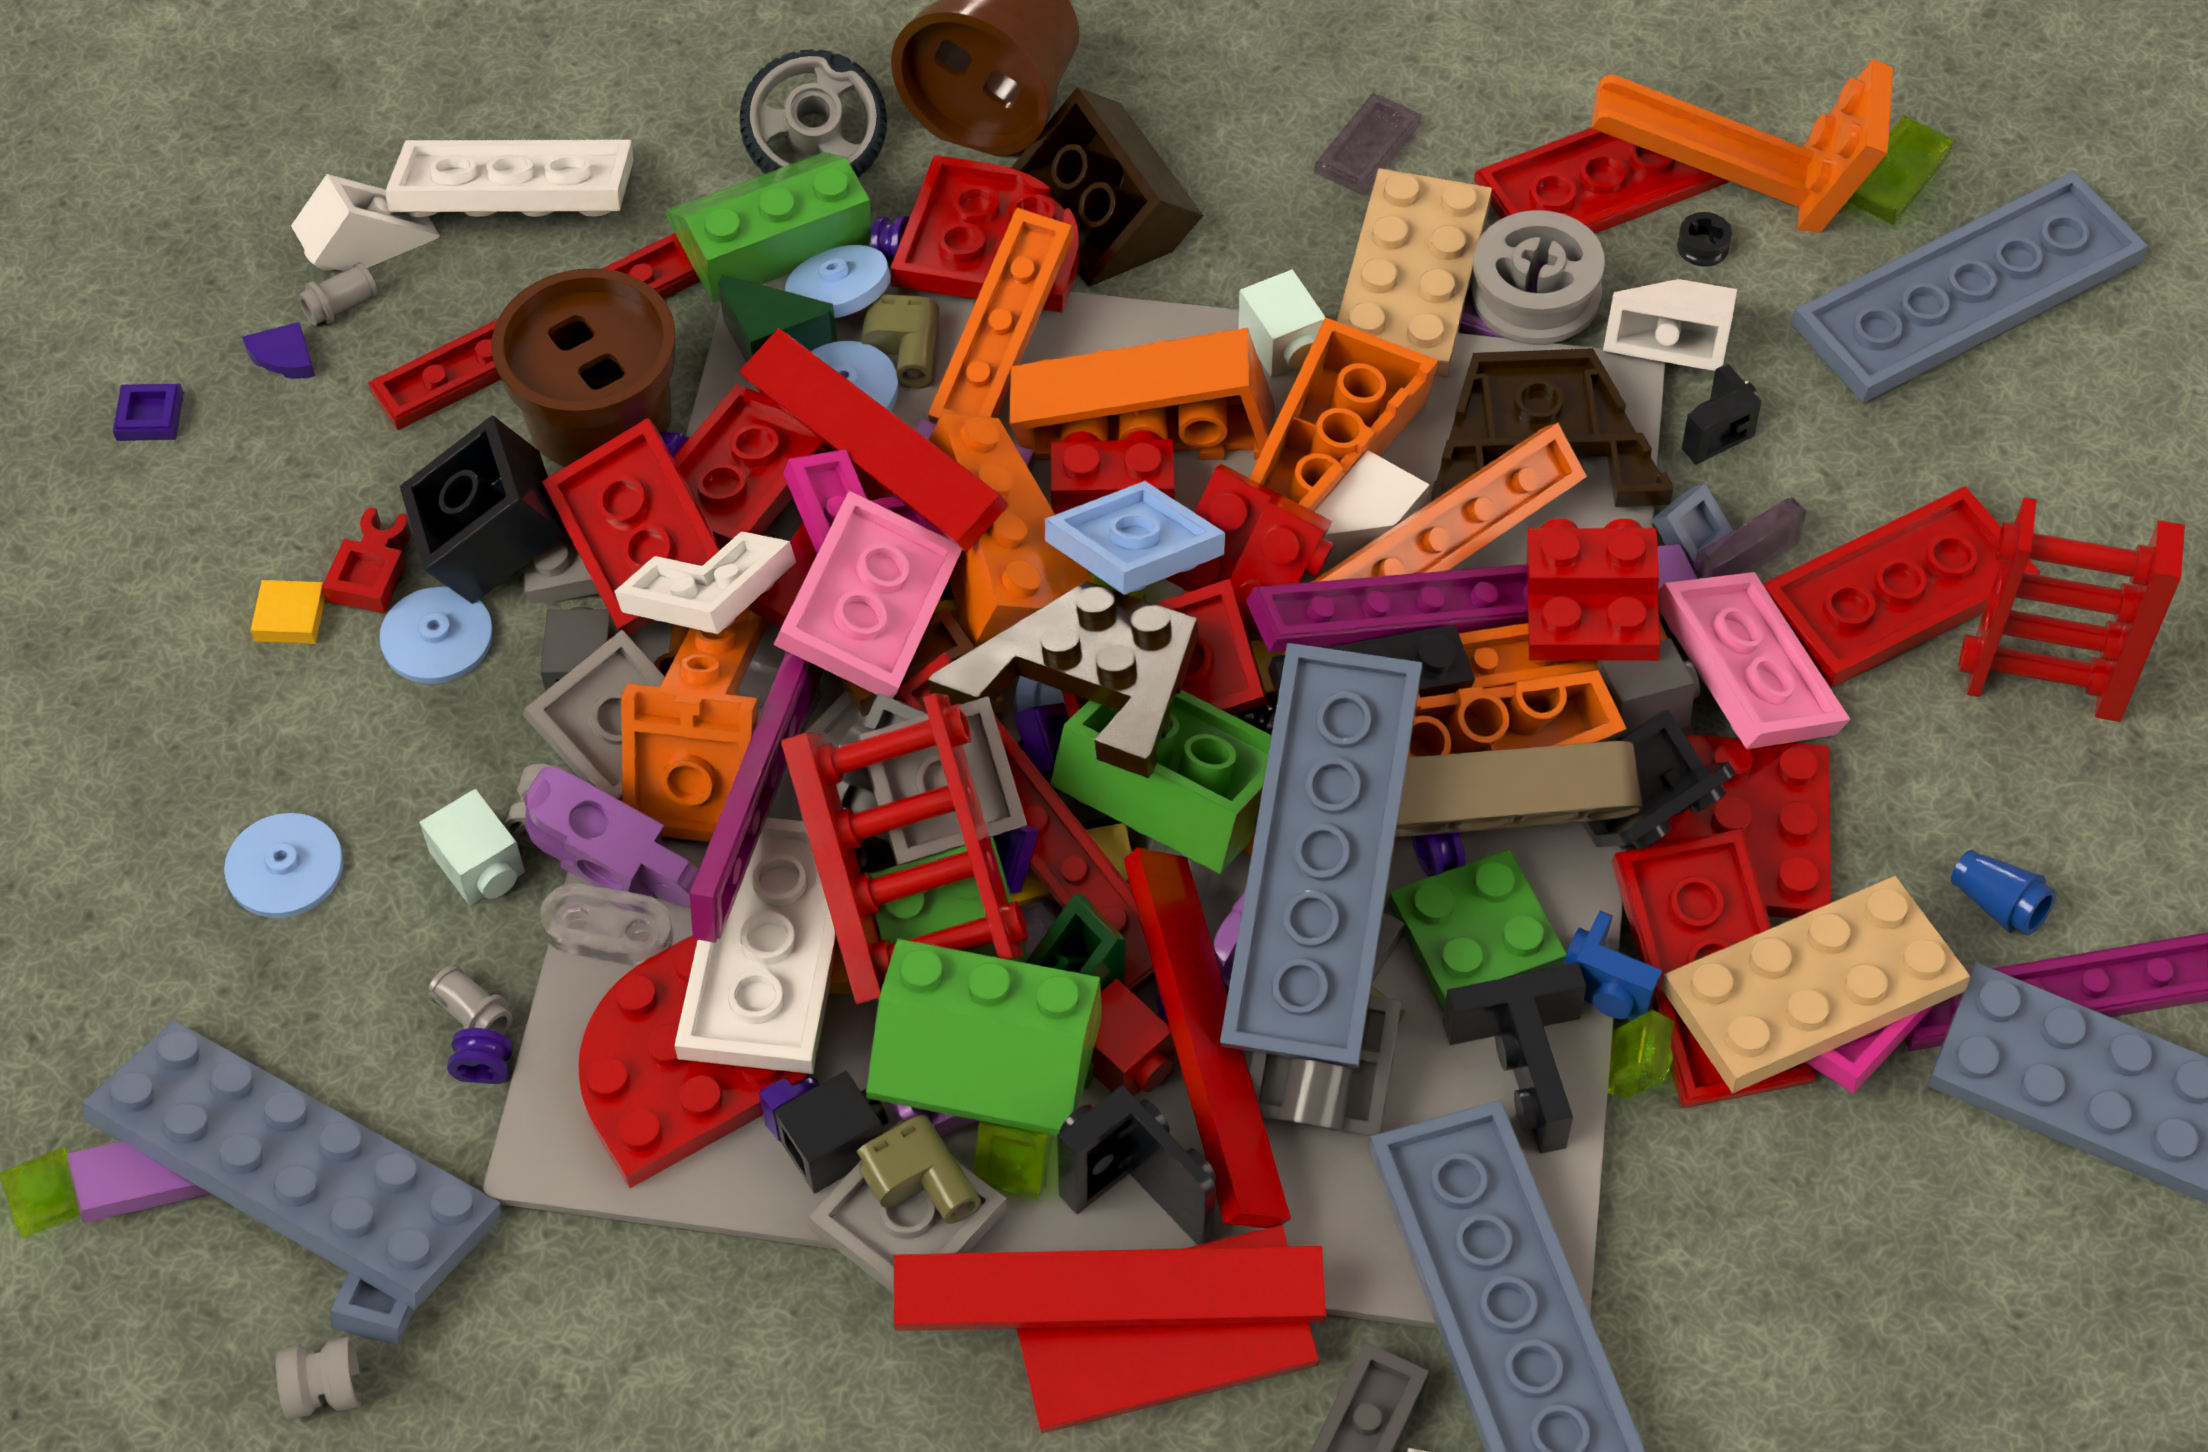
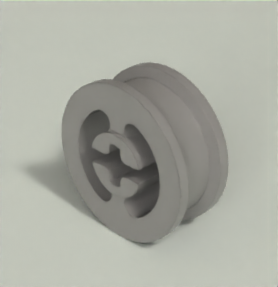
[1472,210,1605,344]

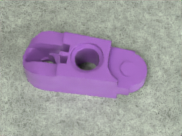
[523,767,698,911]

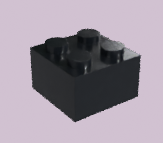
[399,415,566,604]

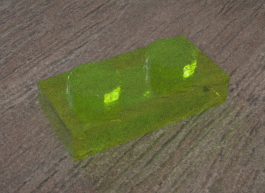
[1847,115,1954,225]

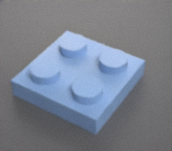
[1045,481,1225,594]

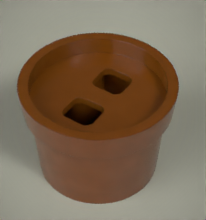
[891,0,1079,156]
[491,268,675,467]

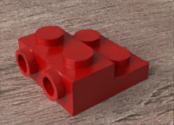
[1050,430,1175,515]
[1164,464,1334,637]
[1526,518,1660,661]

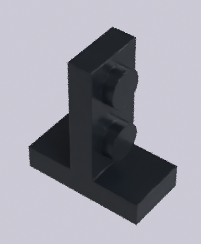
[1443,963,1587,1154]

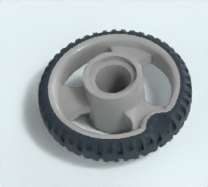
[739,49,887,178]

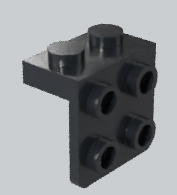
[1581,710,1736,850]
[1057,1085,1217,1245]

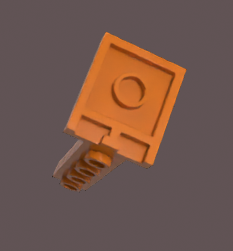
[1591,59,1893,233]
[621,604,769,842]

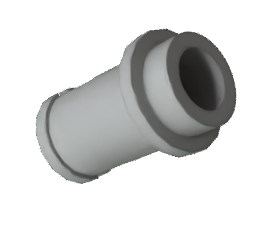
[298,262,378,326]
[428,965,513,1035]

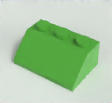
[666,152,872,303]
[1050,690,1272,874]
[866,939,1102,1136]

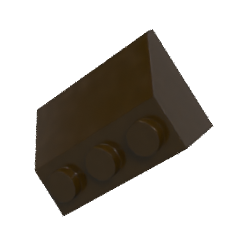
[1011,87,1204,286]

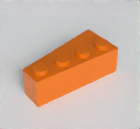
[1249,317,1439,511]
[1009,328,1275,460]
[928,412,1095,648]
[1408,670,1627,757]

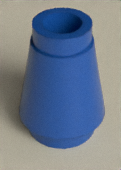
[1951,850,2056,935]

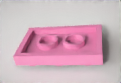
[773,491,962,699]
[1658,572,1851,749]

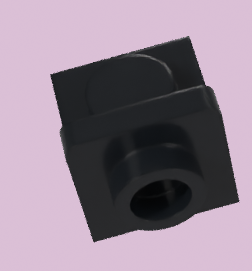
[1681,364,1762,465]

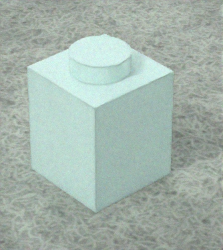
[1238,269,1325,378]
[419,789,525,906]

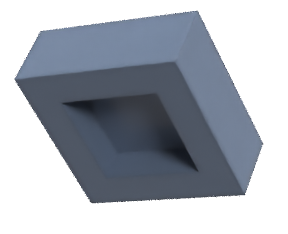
[1651,483,1736,569]
[330,1271,415,1345]

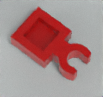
[322,507,411,614]

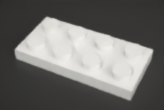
[385,140,634,217]
[675,817,857,1074]

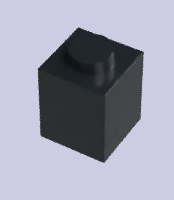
[774,1070,889,1194]

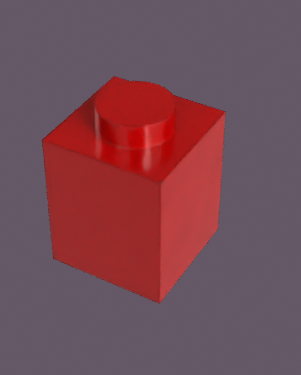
[1088,978,1174,1096]

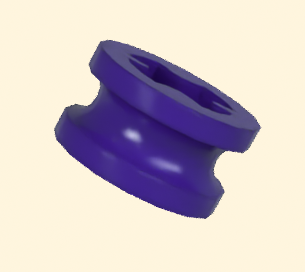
[870,216,909,267]
[1411,832,1465,877]
[447,1028,513,1084]

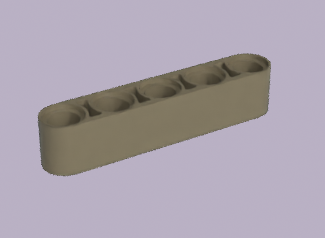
[1395,741,1643,838]

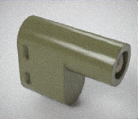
[861,294,939,388]
[857,1115,981,1224]

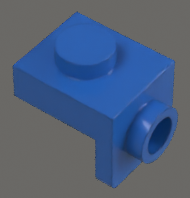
[1564,910,1662,1025]

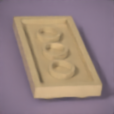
[1337,168,1492,377]
[1662,876,1971,1093]

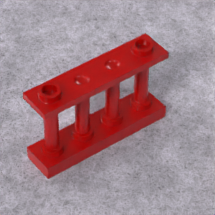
[1958,497,2185,722]
[780,693,1028,1004]

